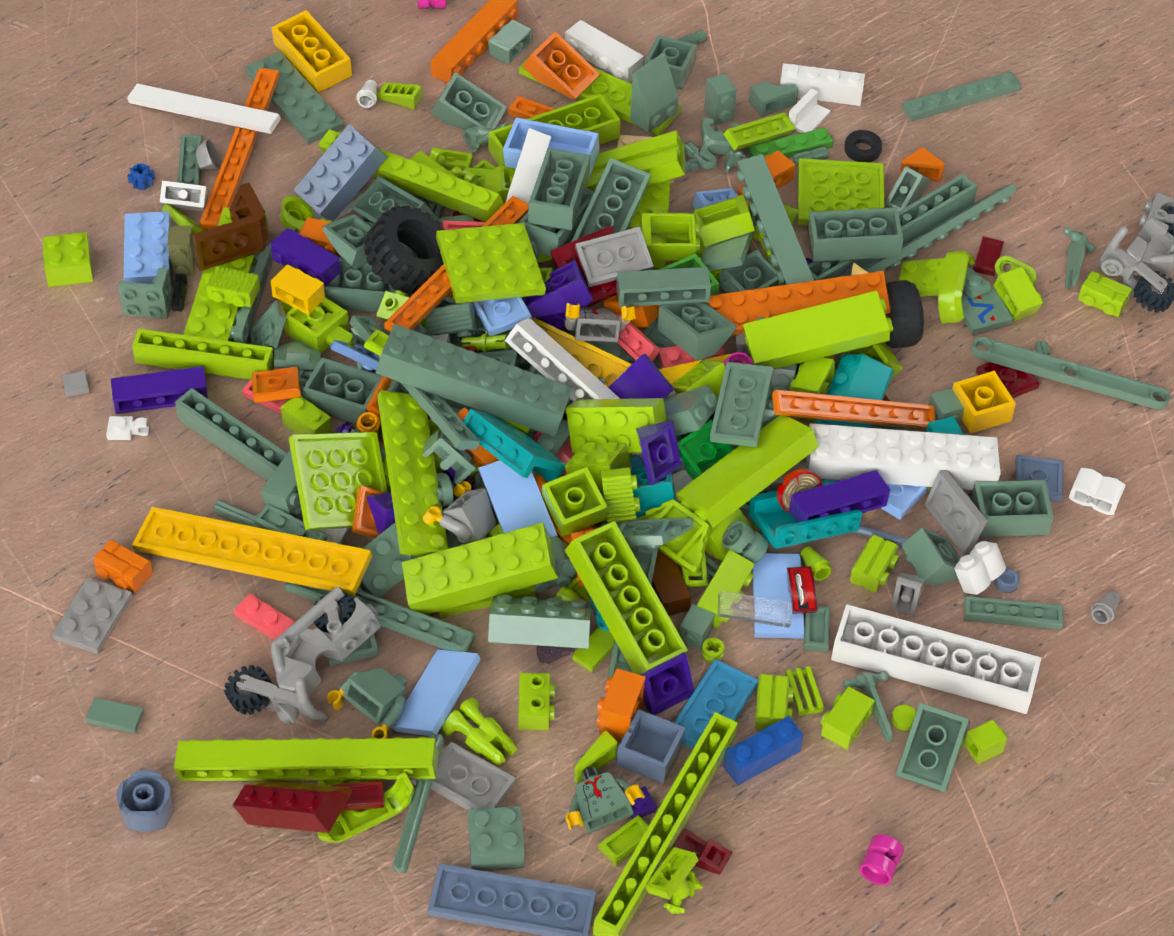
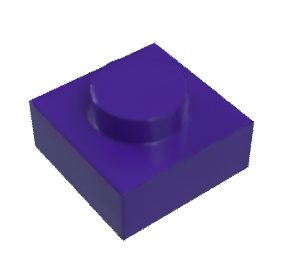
[630,786,657,819]

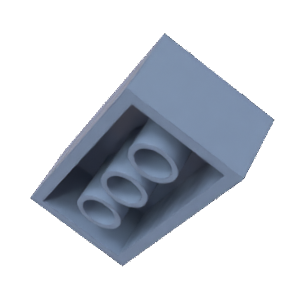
[294,124,387,221]

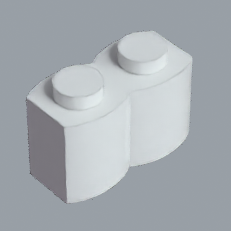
[1069,468,1126,515]
[954,541,1006,595]

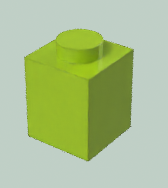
[964,720,1007,764]

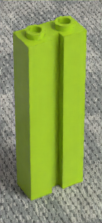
[586,130,685,192]
[743,291,893,370]
[676,415,818,529]

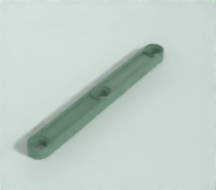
[971,337,1171,410]

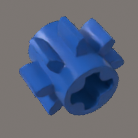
[127,163,155,190]

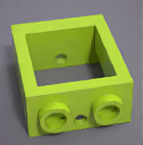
[694,194,755,247]
[640,213,700,261]

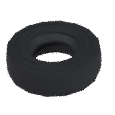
[844,130,882,162]

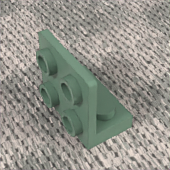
[118,268,173,319]

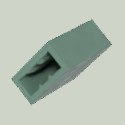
[664,385,718,436]

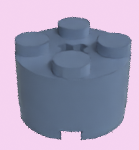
[117,770,174,832]

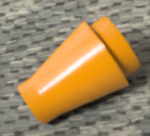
[357,412,380,436]

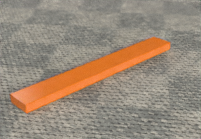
[772,390,936,429]

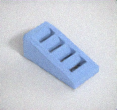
[692,188,738,210]

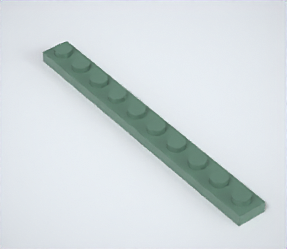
[862,183,1017,273]
[350,315,480,450]

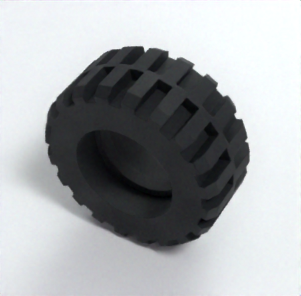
[364,206,445,294]

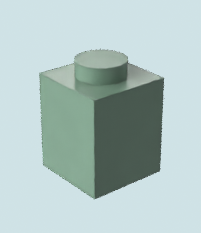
[929,388,964,423]
[679,604,715,649]

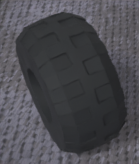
[885,280,924,348]

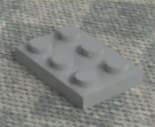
[575,227,654,287]
[924,470,987,555]
[52,577,133,654]
[431,742,516,810]

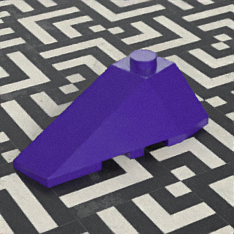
[521,260,593,318]

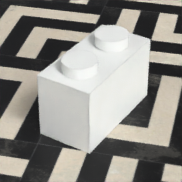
[160,181,208,212]

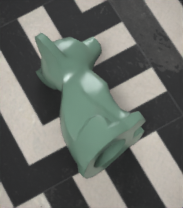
[462,122,508,153]

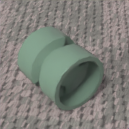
[722,521,768,564]

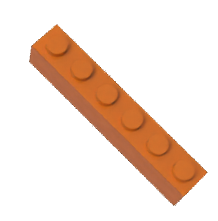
[431,0,519,83]

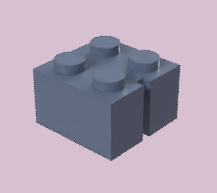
[617,709,686,784]

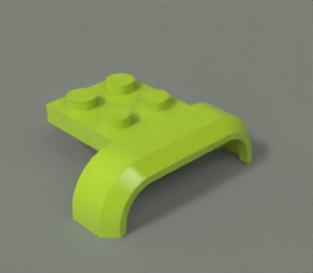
[899,250,975,324]
[316,772,414,843]

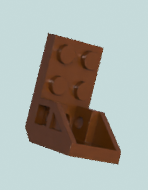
[193,183,269,271]

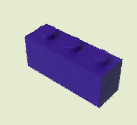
[271,228,341,287]

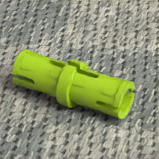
[462,334,510,352]

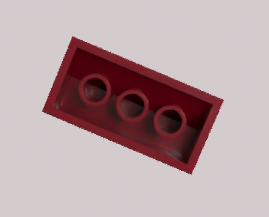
[233,780,353,833]

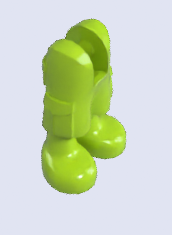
[441,697,518,767]

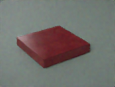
[976,362,1040,398]

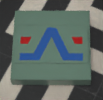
[962,288,1014,335]

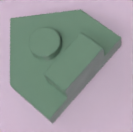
[250,301,286,349]
[274,340,320,370]

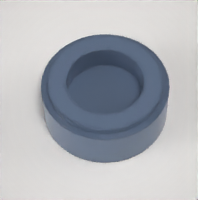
[994,568,1020,593]

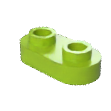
[995,256,1037,286]

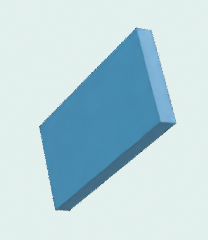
[674,659,758,749]

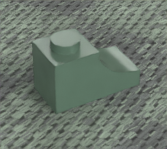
[749,81,798,117]

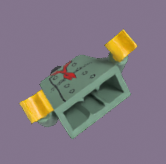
[327,668,406,739]
[565,767,645,834]

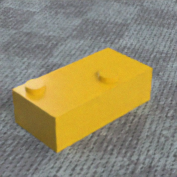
[272,10,352,93]

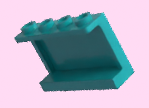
[463,409,566,482]
[748,479,862,549]

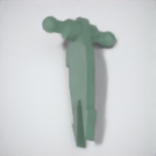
[1063,227,1095,290]
[843,671,893,743]

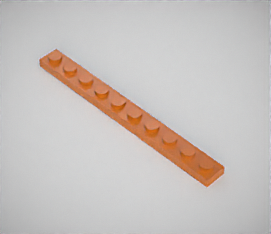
[199,68,280,230]
[384,196,529,332]

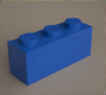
[723,716,804,785]

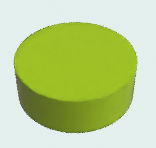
[891,705,916,731]

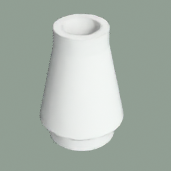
[356,80,377,108]

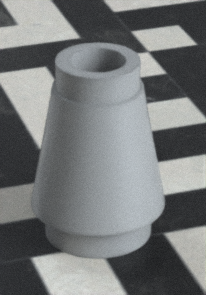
[1091,591,1120,624]

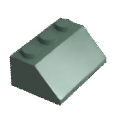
[657,302,736,360]

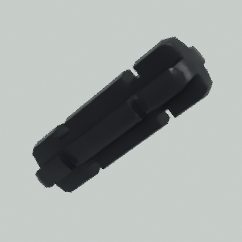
[171,274,187,312]

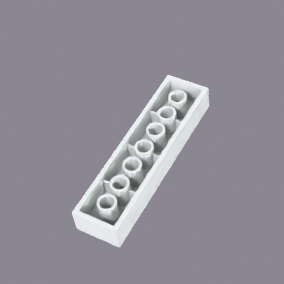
[806,423,1000,490]
[831,604,1042,714]

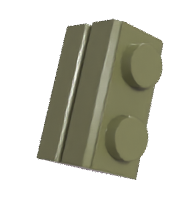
[167,226,196,276]

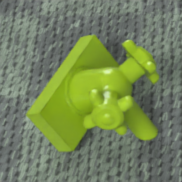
[645,847,703,914]

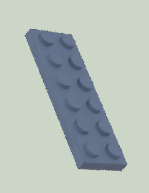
[427,863,597,936]

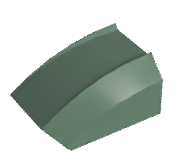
[322,214,371,270]
[720,249,784,293]

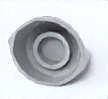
[196,139,220,170]

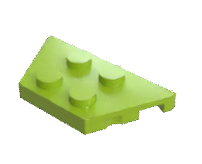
[637,499,711,577]

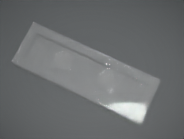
[718,591,792,628]

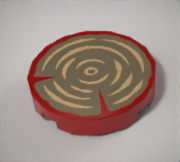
[777,468,822,513]

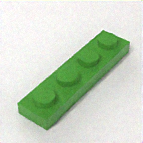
[748,128,834,158]

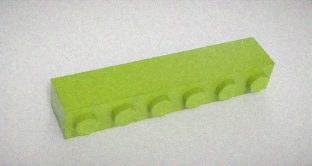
[132,328,274,380]

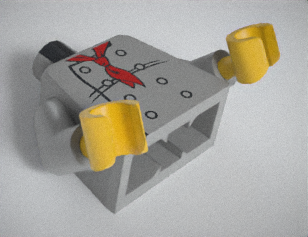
[565,303,636,342]
[423,481,496,543]

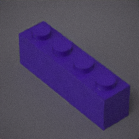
[111,366,208,414]
[789,470,890,523]

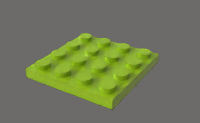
[798,158,884,226]
[436,223,546,303]
[288,432,388,531]

